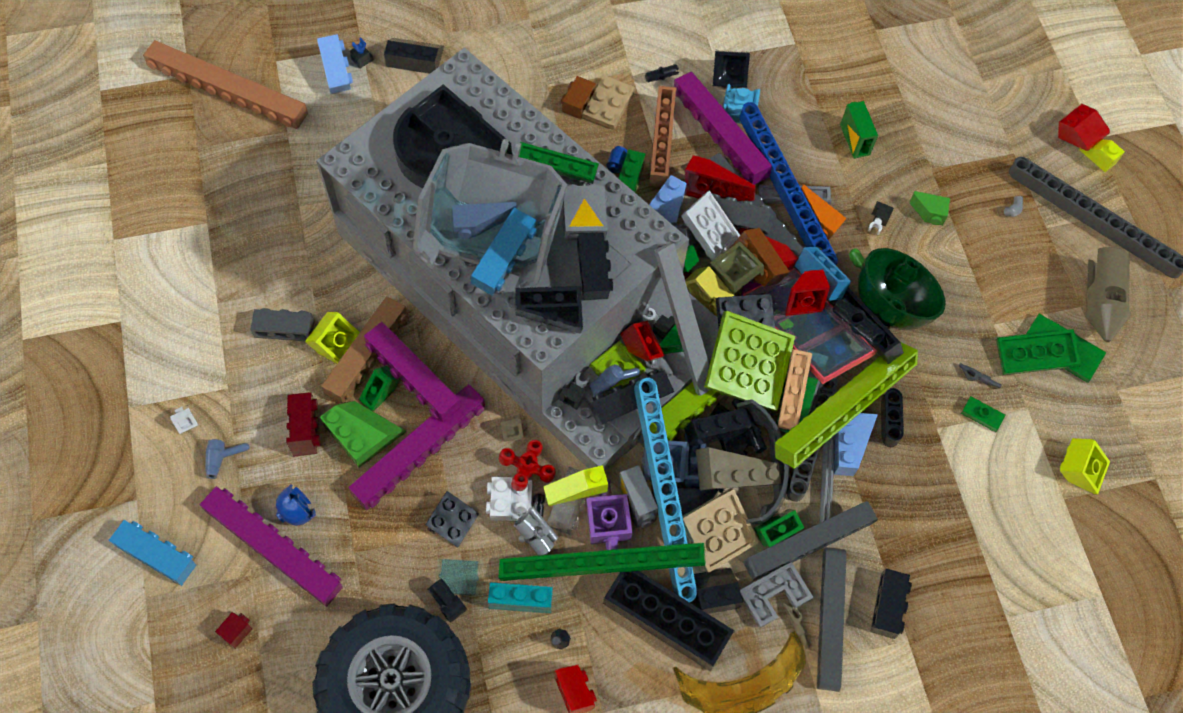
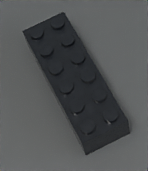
[603,571,735,672]

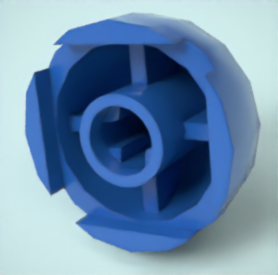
[276,484,316,526]

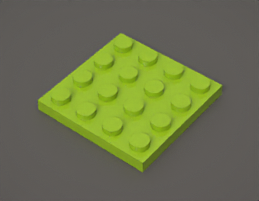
[704,311,795,411]

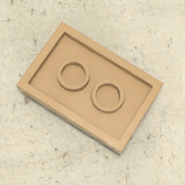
[582,75,635,130]

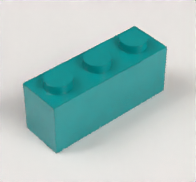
[488,582,553,614]

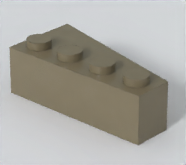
[696,447,781,490]

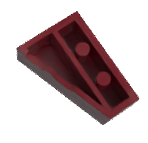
[286,392,320,457]

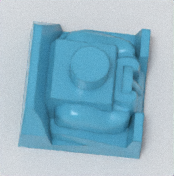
[723,84,760,124]

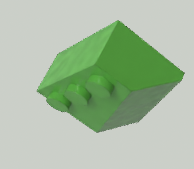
[320,401,406,468]

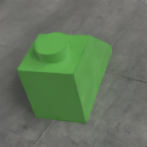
[909,191,950,226]

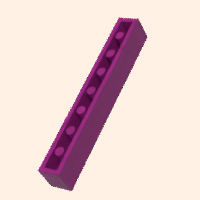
[674,71,772,184]
[348,384,485,510]
[199,486,343,607]

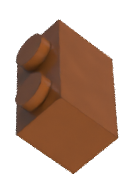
[560,76,596,119]

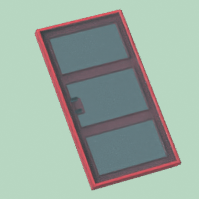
[743,268,877,384]

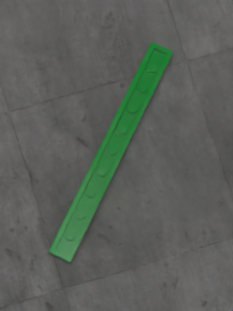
[498,543,706,581]

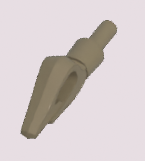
[782,603,810,649]

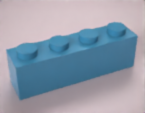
[470,207,537,296]
[109,520,196,586]

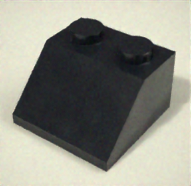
[694,568,743,614]

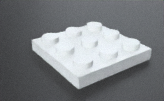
[681,191,740,260]

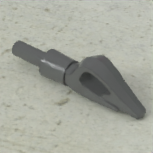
[959,363,1002,389]

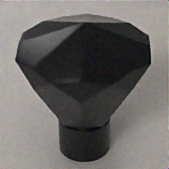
[550,629,571,650]

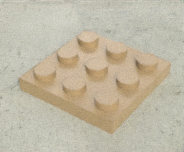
[682,488,759,573]

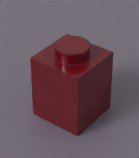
[215,611,253,649]

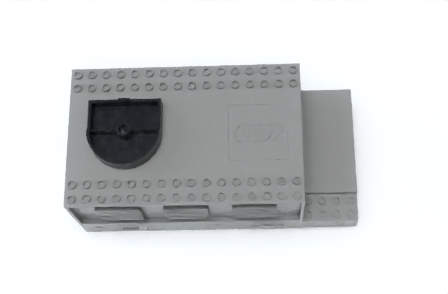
[316,47,719,471]

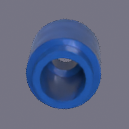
[606,146,628,174]

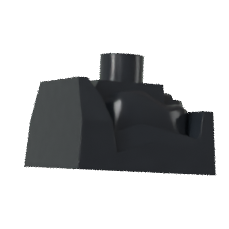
[713,50,750,88]

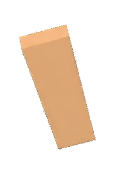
[777,349,812,430]

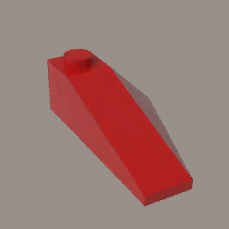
[685,155,756,201]

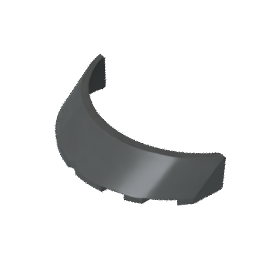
[737,399,789,524]

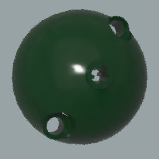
[858,248,946,330]

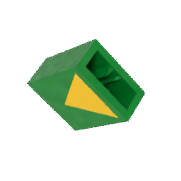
[840,101,878,159]

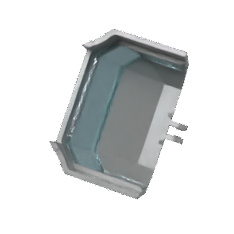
[413,139,567,293]

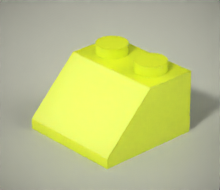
[305,312,360,364]
[1060,438,1110,494]

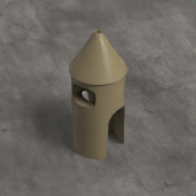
[1085,247,1131,342]

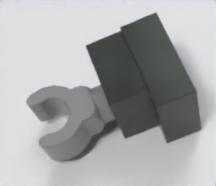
[560,372,590,410]

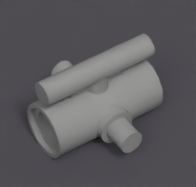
[514,506,558,556]

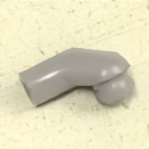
[1004,196,1023,217]
[645,357,673,377]

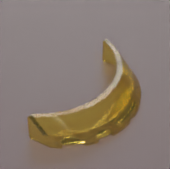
[673,631,806,713]

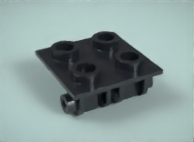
[425,491,479,548]

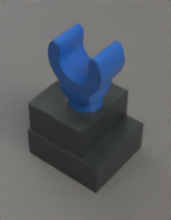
[350,38,374,68]

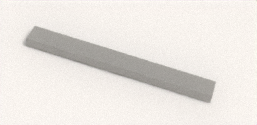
[654,242,711,396]

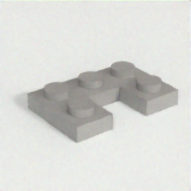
[740,562,814,629]

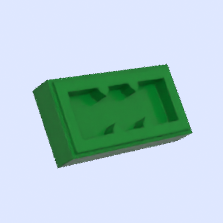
[961,396,1005,432]

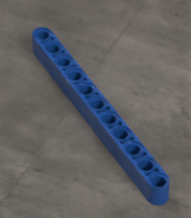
[739,102,838,265]

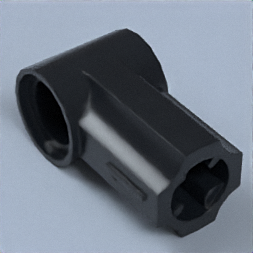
[427,578,467,623]

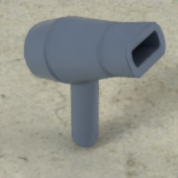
[589,364,640,396]
[205,439,250,479]

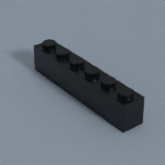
[829,287,904,364]

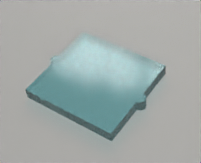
[439,559,479,596]

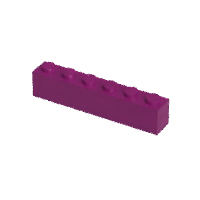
[364,321,461,422]

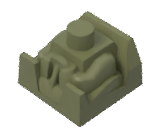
[710,242,764,294]

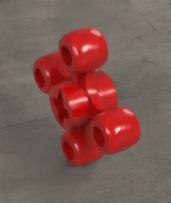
[498,440,556,492]

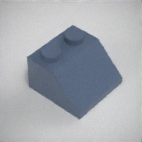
[641,440,687,483]

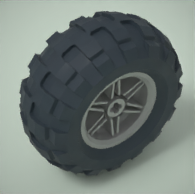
[312,603,471,713]

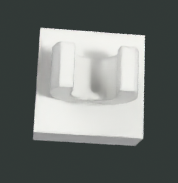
[170,407,198,434]

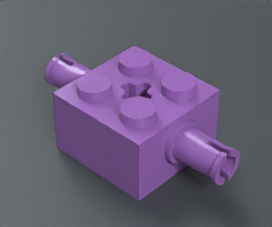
[586,479,632,550]

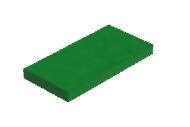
[1026,313,1107,383]
[996,329,1081,375]

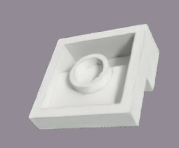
[486,477,532,521]

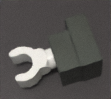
[868,201,894,235]
[643,308,675,340]

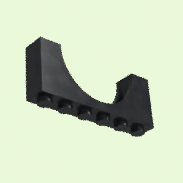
[655,405,754,516]

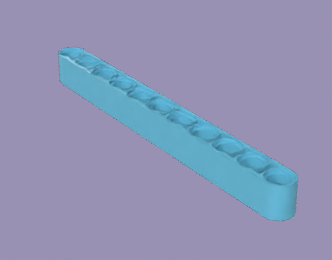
[634,378,697,602]

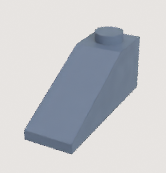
[452,202,516,239]

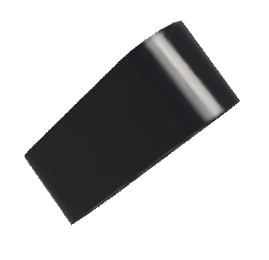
[881,388,904,448]

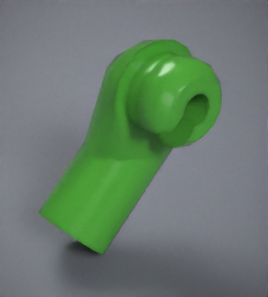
[849,249,865,268]

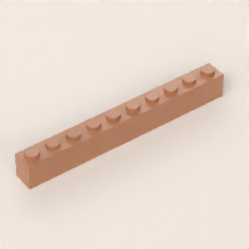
[143,40,308,129]

